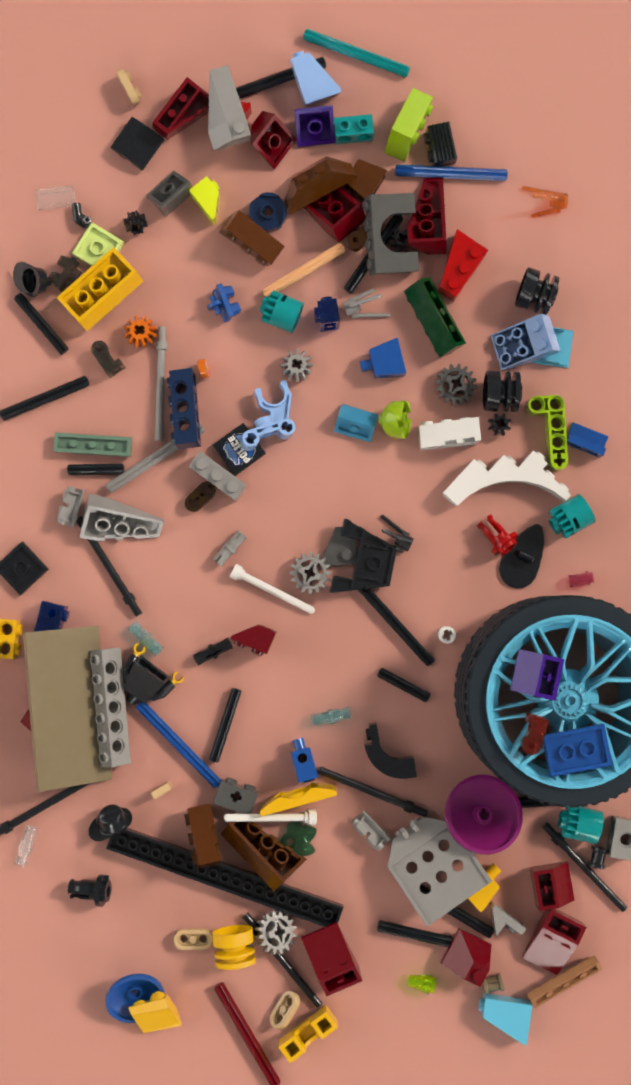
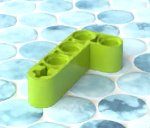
[525,395,568,471]

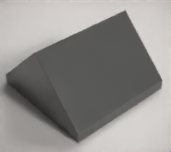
[146,170,192,217]

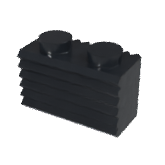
[424,121,457,166]

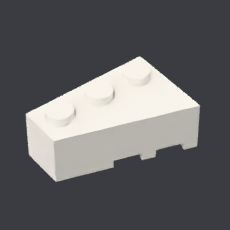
[417,417,481,451]

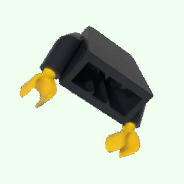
[123,643,184,705]

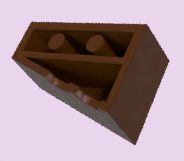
[219,210,285,266]
[184,804,222,869]

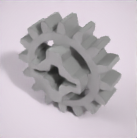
[290,552,332,594]
[255,911,297,955]

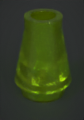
[408,974,437,995]

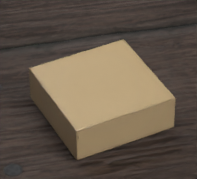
[151,781,173,799]

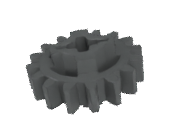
[435,364,477,406]

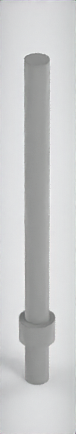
[155,326,167,441]

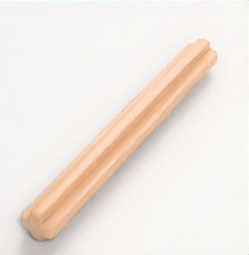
[262,242,346,297]

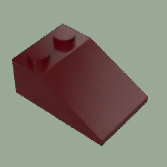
[303,187,366,243]

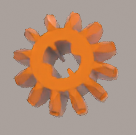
[124,315,157,348]

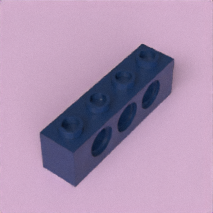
[167,368,201,449]

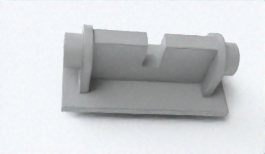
[56,486,85,527]
[352,811,391,851]

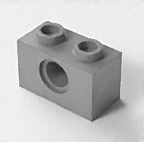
[606,815,631,861]

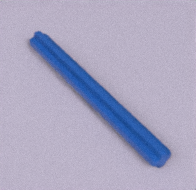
[395,164,508,181]
[136,702,221,788]

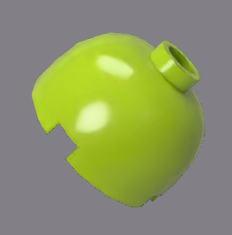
[379,401,411,439]

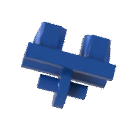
[207,283,241,323]

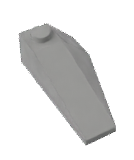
[208,65,251,151]
[79,494,164,541]

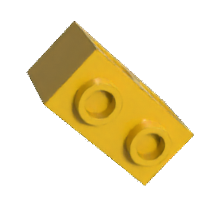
[0,619,23,659]

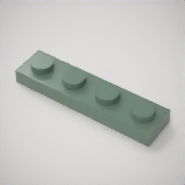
[53,432,132,457]

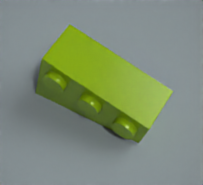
[384,88,434,162]

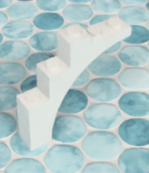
[442,451,571,507]

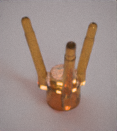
[522,186,568,218]

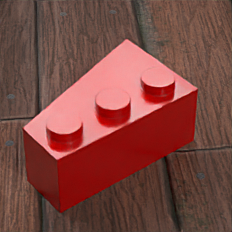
[438,229,488,302]

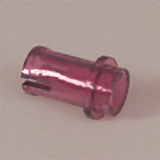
[568,571,594,587]

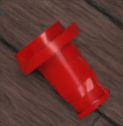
[477,515,518,556]

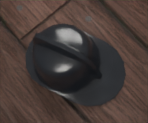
[13,262,52,297]
[89,804,132,841]

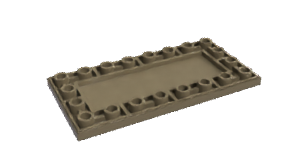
[23,626,112,792]

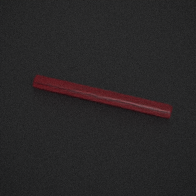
[214,982,281,1085]

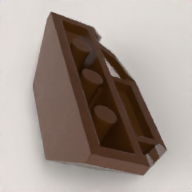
[284,156,357,214]

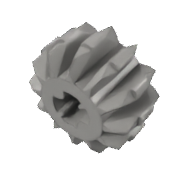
[281,349,313,382]

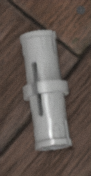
[213,530,247,567]

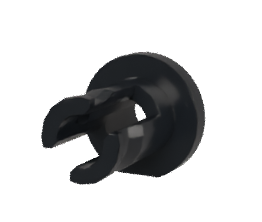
[68,874,112,907]

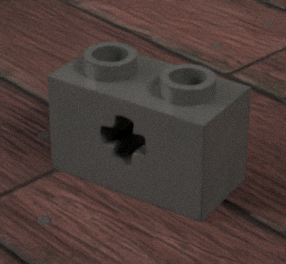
[213,777,259,814]

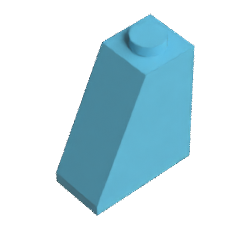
[478,992,532,1045]

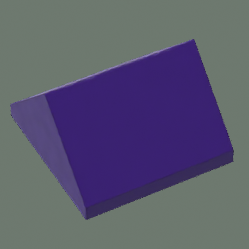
[295,105,335,147]

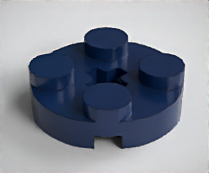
[249,192,287,232]

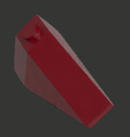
[407,177,447,255]

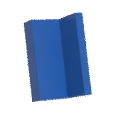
[567,422,608,458]

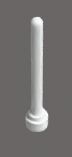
[230,564,315,614]
[224,809,317,825]

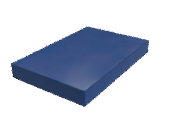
[541,723,612,777]

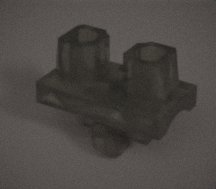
[48,255,82,292]

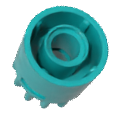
[259,290,304,333]
[549,494,595,539]
[558,805,604,844]

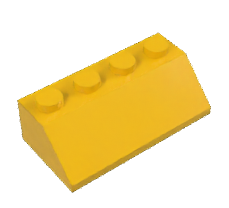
[56,247,144,331]

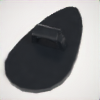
[499,524,544,588]

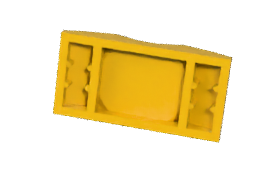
[260,783,337,816]

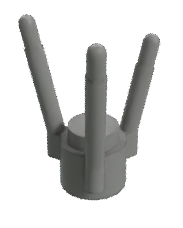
[343,288,391,319]

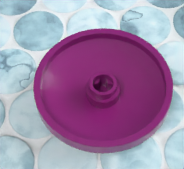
[445,775,523,855]

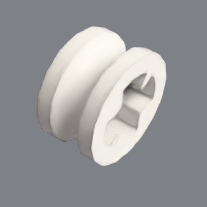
[438,626,456,644]

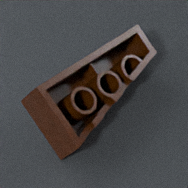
[221,813,307,892]

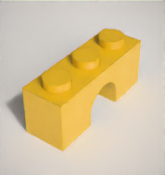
[278,1004,338,1063]

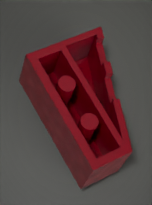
[152,77,209,140]

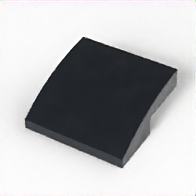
[110,117,165,171]

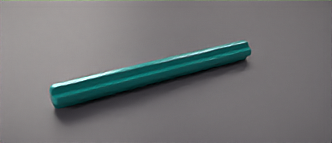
[303,29,410,77]

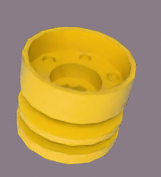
[212,925,256,970]

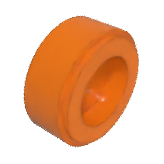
[197,359,210,379]

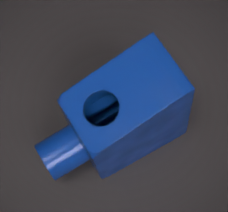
[359,338,406,378]
[291,738,319,784]

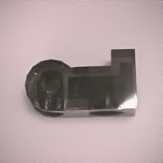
[91,341,126,378]

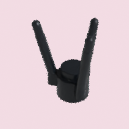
[381,515,414,552]

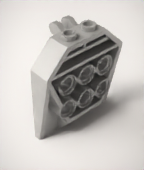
[388,817,492,927]

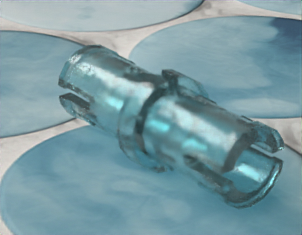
[128,621,164,656]
[311,706,352,726]

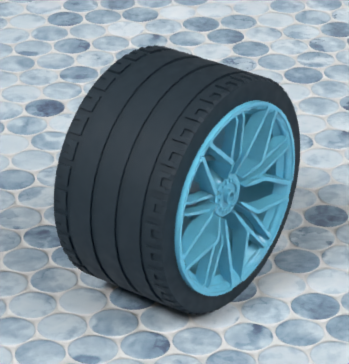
[454,595,631,808]

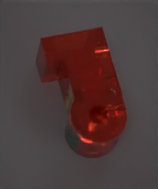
[520,712,550,755]

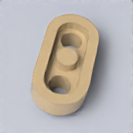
[116,69,142,106]
[174,928,213,950]
[270,991,300,1030]

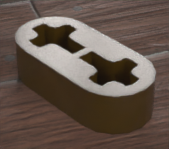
[185,481,216,512]

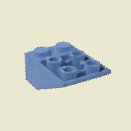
[490,313,561,371]

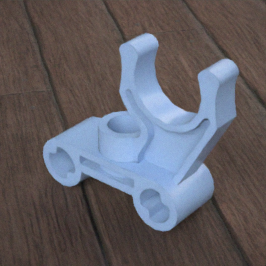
[240,380,295,451]

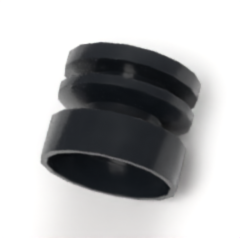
[515,267,559,315]
[483,371,522,413]

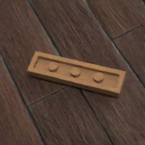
[527,955,602,1008]

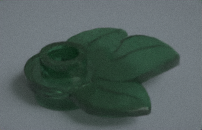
[281,821,317,856]

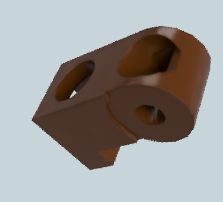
[347,218,367,252]

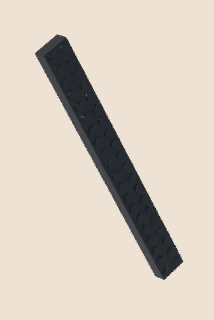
[106,828,344,927]

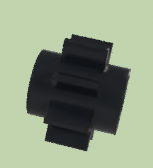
[123,210,148,235]
[390,229,411,252]
[488,413,511,436]

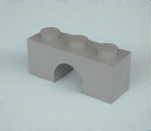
[189,451,247,502]

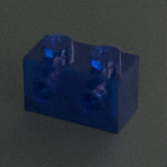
[314,296,340,332]
[34,601,69,632]

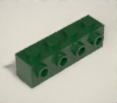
[404,277,466,357]

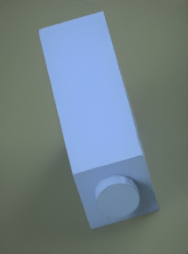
[289,51,342,106]

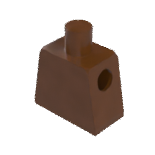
[344,159,387,203]

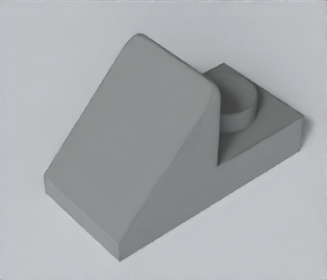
[490,901,526,936]

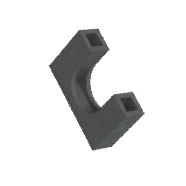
[363,193,419,275]

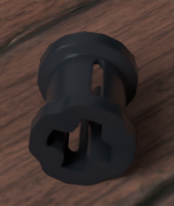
[588,845,609,869]

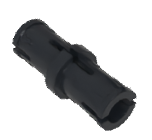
[193,637,233,666]

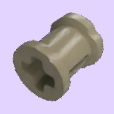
[482,973,504,995]

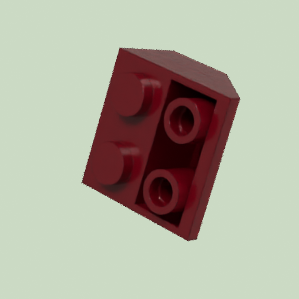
[231,624,277,656]
[529,861,575,911]

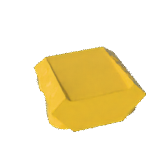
[128,991,182,1033]

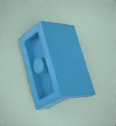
[334,404,378,442]

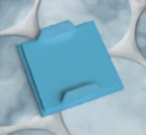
[531,327,573,368]

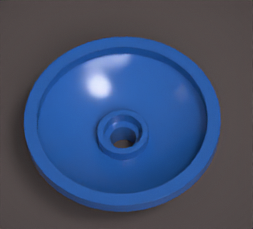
[105,974,165,1023]

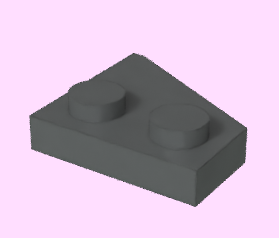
[323,527,357,566]

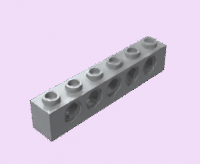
[90,648,131,767]

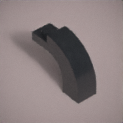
[364,722,417,779]

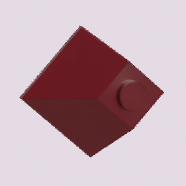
[250,111,297,169]
[440,928,492,987]

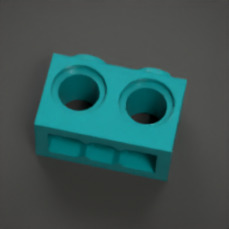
[334,114,374,145]

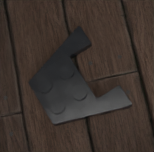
[329,519,397,593]

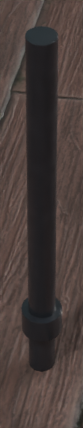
[76,516,142,617]
[318,767,428,817]
[0,783,91,835]
[542,822,627,912]
[242,912,322,1008]

